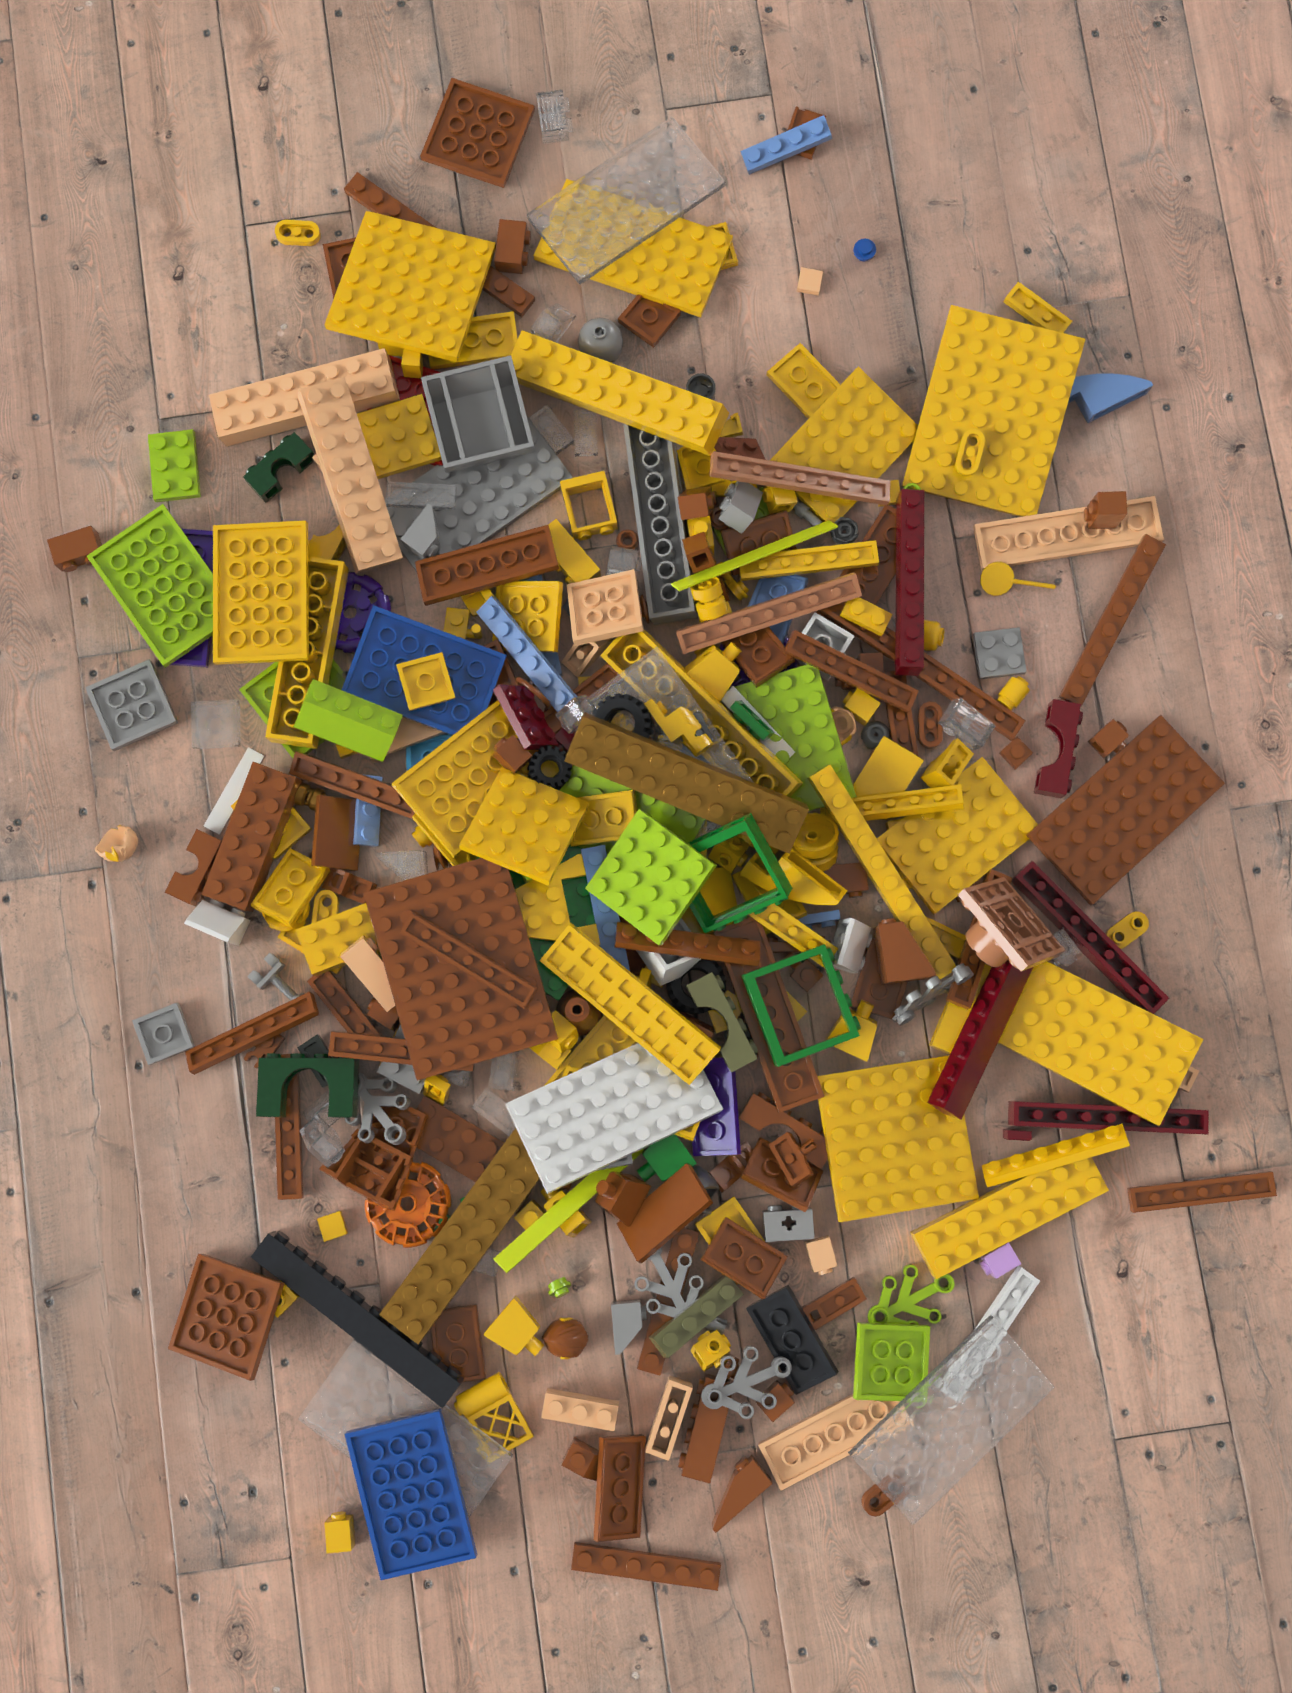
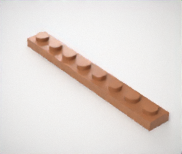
[710,451,890,505]
[676,572,862,654]

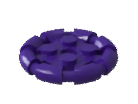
[335,572,392,653]

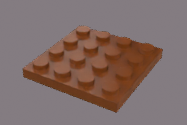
[420,78,535,188]
[168,1254,285,1381]

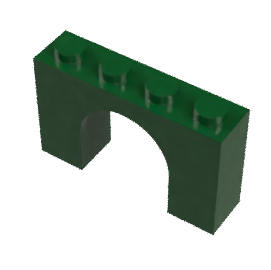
[256,1053,359,1118]

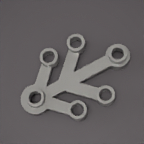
[892,963,974,1026]
[345,1073,410,1145]
[634,1247,704,1317]
[701,1346,792,1419]

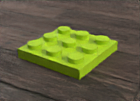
[853,1322,930,1402]

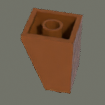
[873,918,936,985]

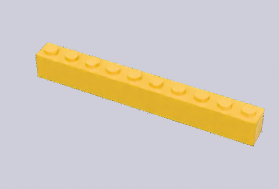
[807,764,956,979]

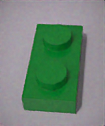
[730,700,775,741]

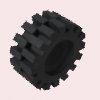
[527,746,572,789]

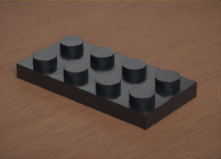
[746,1285,839,1395]

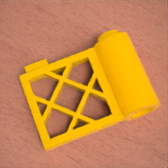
[454,1372,534,1461]

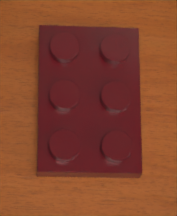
[493,684,559,750]

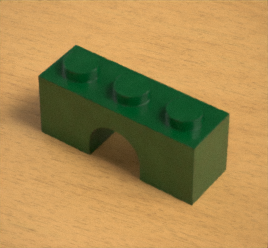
[243,432,314,503]

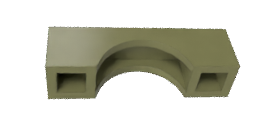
[685,972,758,1073]
[648,1275,744,1358]

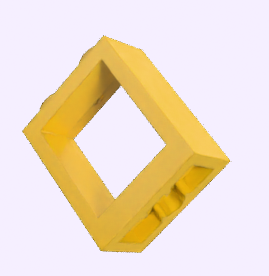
[560,471,618,541]

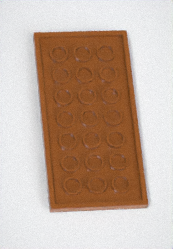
[1026,715,1225,906]

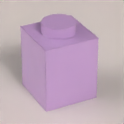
[980,1242,1021,1279]

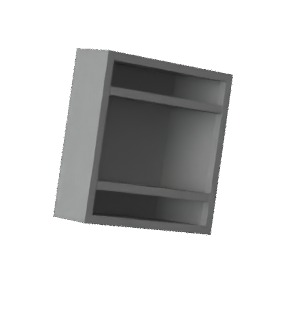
[421,355,535,473]

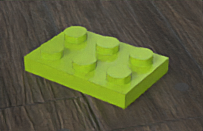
[148,429,201,502]

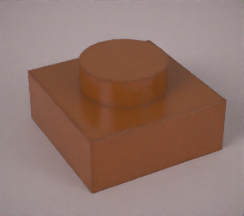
[999,736,1033,770]

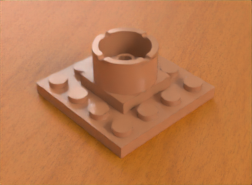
[958,877,1066,972]

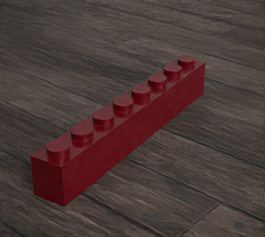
[895,489,924,676]
[1012,861,1170,1014]
[927,960,1033,1120]
[1008,1101,1209,1135]

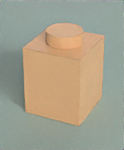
[804,1235,837,1275]

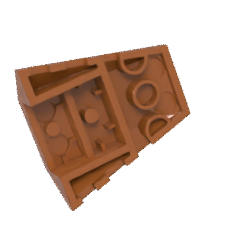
[319,1102,427,1211]

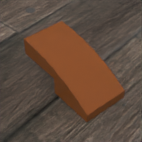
[322,868,377,904]
[708,1141,753,1193]

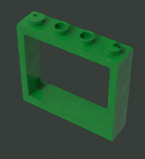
[687,813,793,933]
[741,944,861,1067]

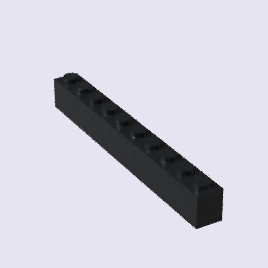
[251,1231,464,1408]

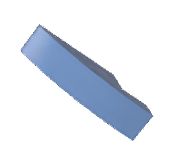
[1068,373,1153,423]

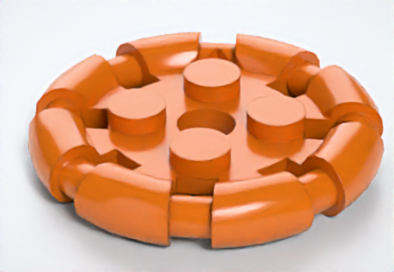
[365,1160,451,1248]

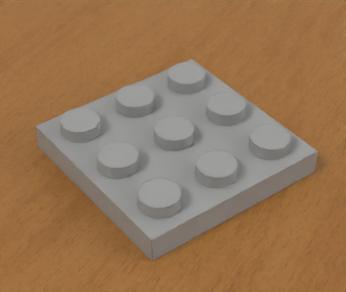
[85,659,178,751]

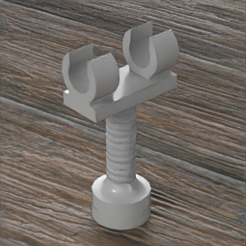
[247,953,304,1001]

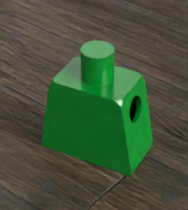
[636,1134,697,1182]

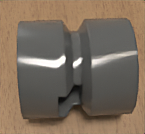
[686,373,716,401]

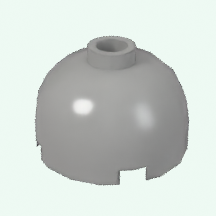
[578,318,623,362]

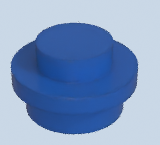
[853,238,876,262]

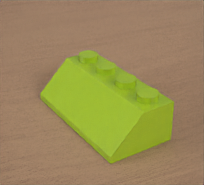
[293,679,403,762]

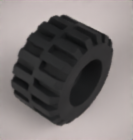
[592,693,654,739]
[666,959,726,1014]

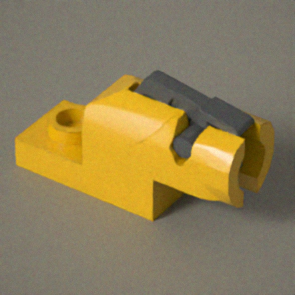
[644,698,714,757]

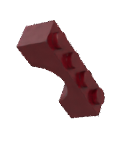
[1034,699,1083,799]

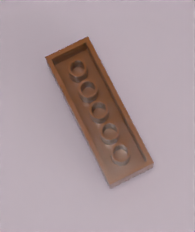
[202,762,303,912]

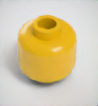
[924,620,945,651]

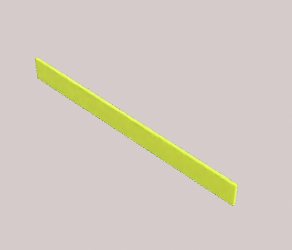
[671,520,838,591]
[493,1149,644,1273]

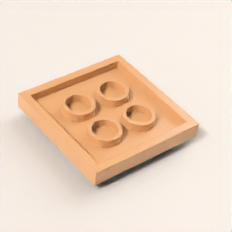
[567,569,644,646]

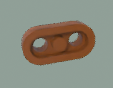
[918,701,943,749]
[861,1473,907,1517]

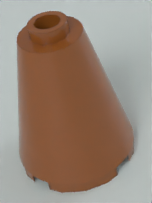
[556,989,603,1036]

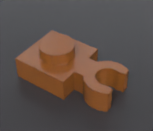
[244,1034,286,1069]

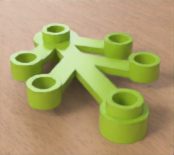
[867,1264,955,1325]

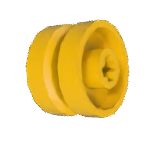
[792,813,839,871]

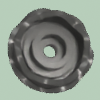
[830,517,859,545]
[861,721,890,749]

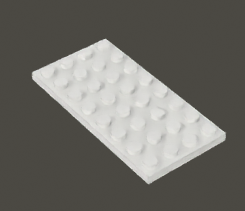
[506,1043,723,1194]

